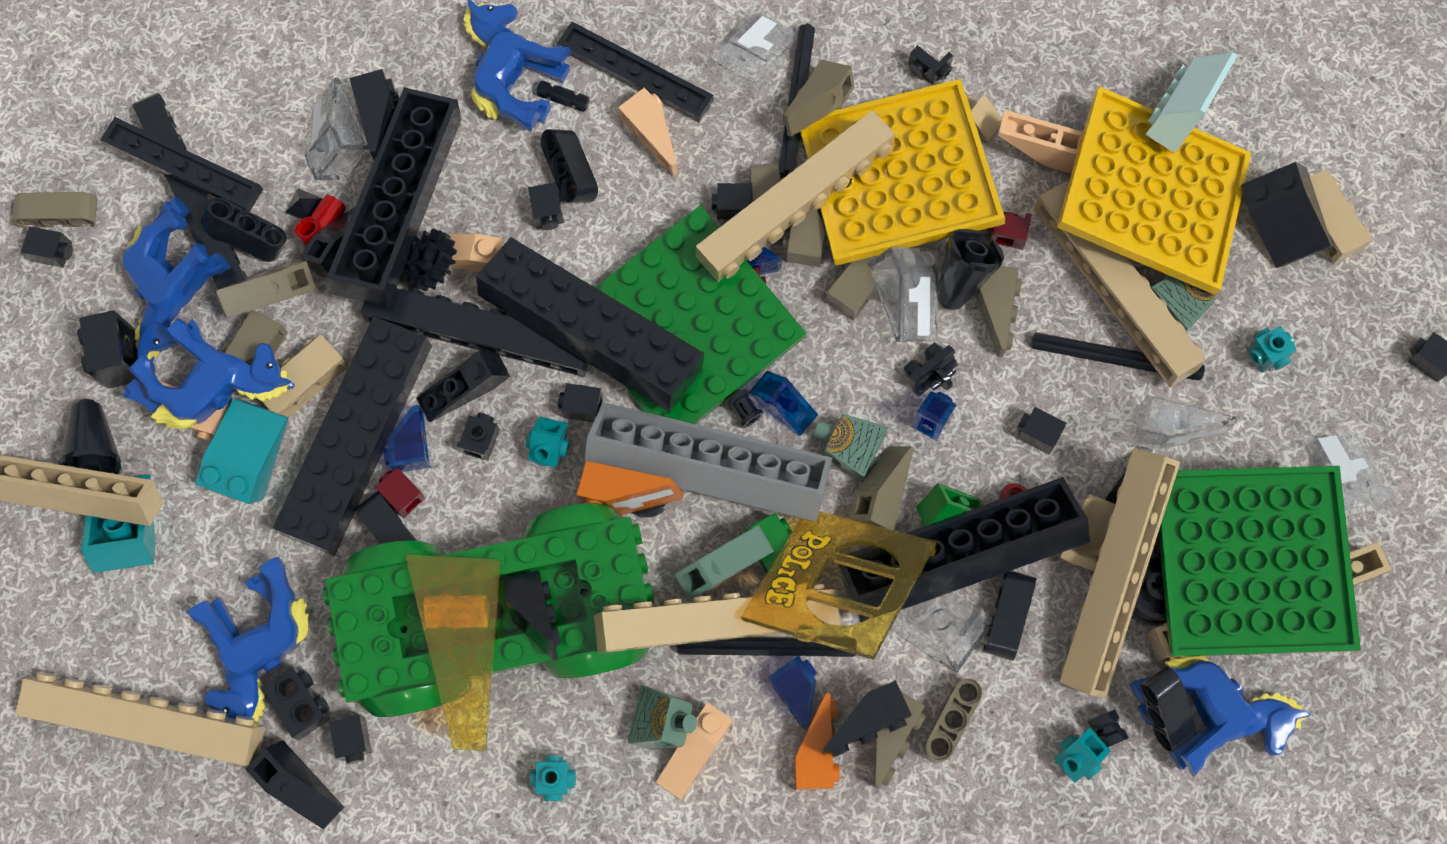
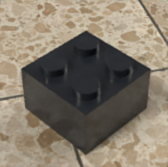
[77,310,138,389]

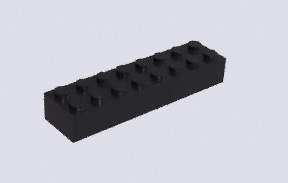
[327,87,461,308]
[476,237,704,413]
[272,316,432,556]
[836,477,1090,624]

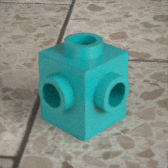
[1247,326,1297,373]
[525,416,570,467]
[1054,727,1111,783]
[530,756,576,801]

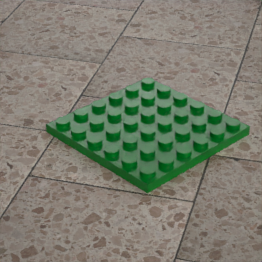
[595,205,807,424]
[1159,466,1361,657]

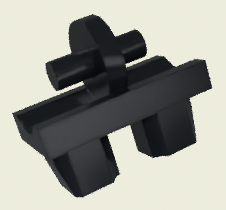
[904,343,958,397]

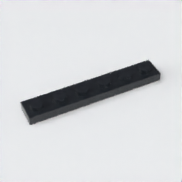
[558,22,714,122]
[100,117,264,212]

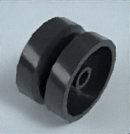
[1131,553,1167,625]

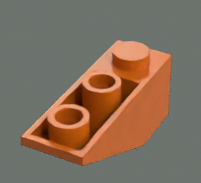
[794,693,839,790]

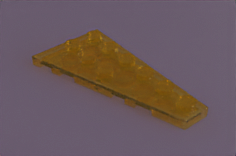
[405,555,501,751]

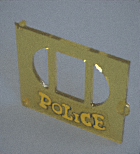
[741,511,937,660]

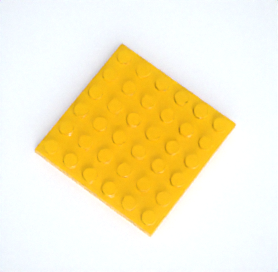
[800,79,1005,266]
[1057,86,1252,295]

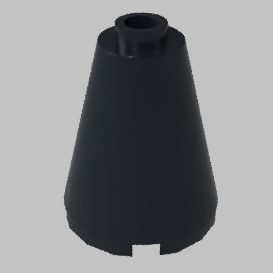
[936,229,1004,310]
[58,399,121,474]

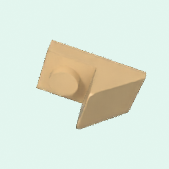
[966,94,1002,142]

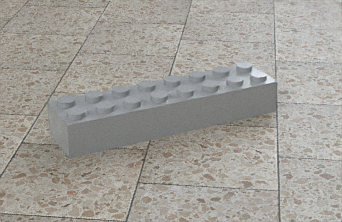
[584,402,832,522]

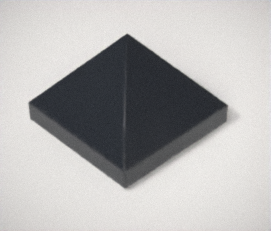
[285,188,323,220]

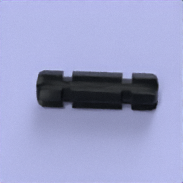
[536,80,590,112]

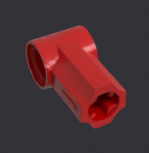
[294,194,346,247]

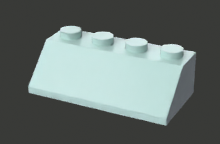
[1146,52,1238,153]

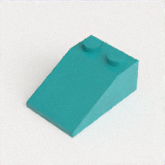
[195,398,289,504]
[81,474,156,573]

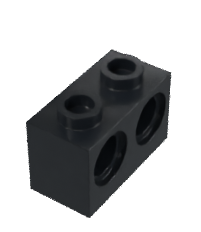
[261,666,330,740]

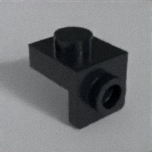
[908,45,953,85]

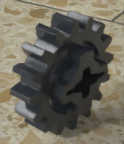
[403,228,457,291]

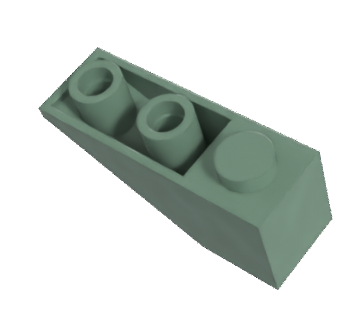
[674,525,774,600]

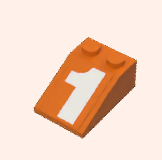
[576,461,684,515]

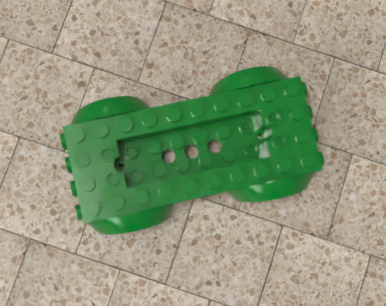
[323,503,655,717]

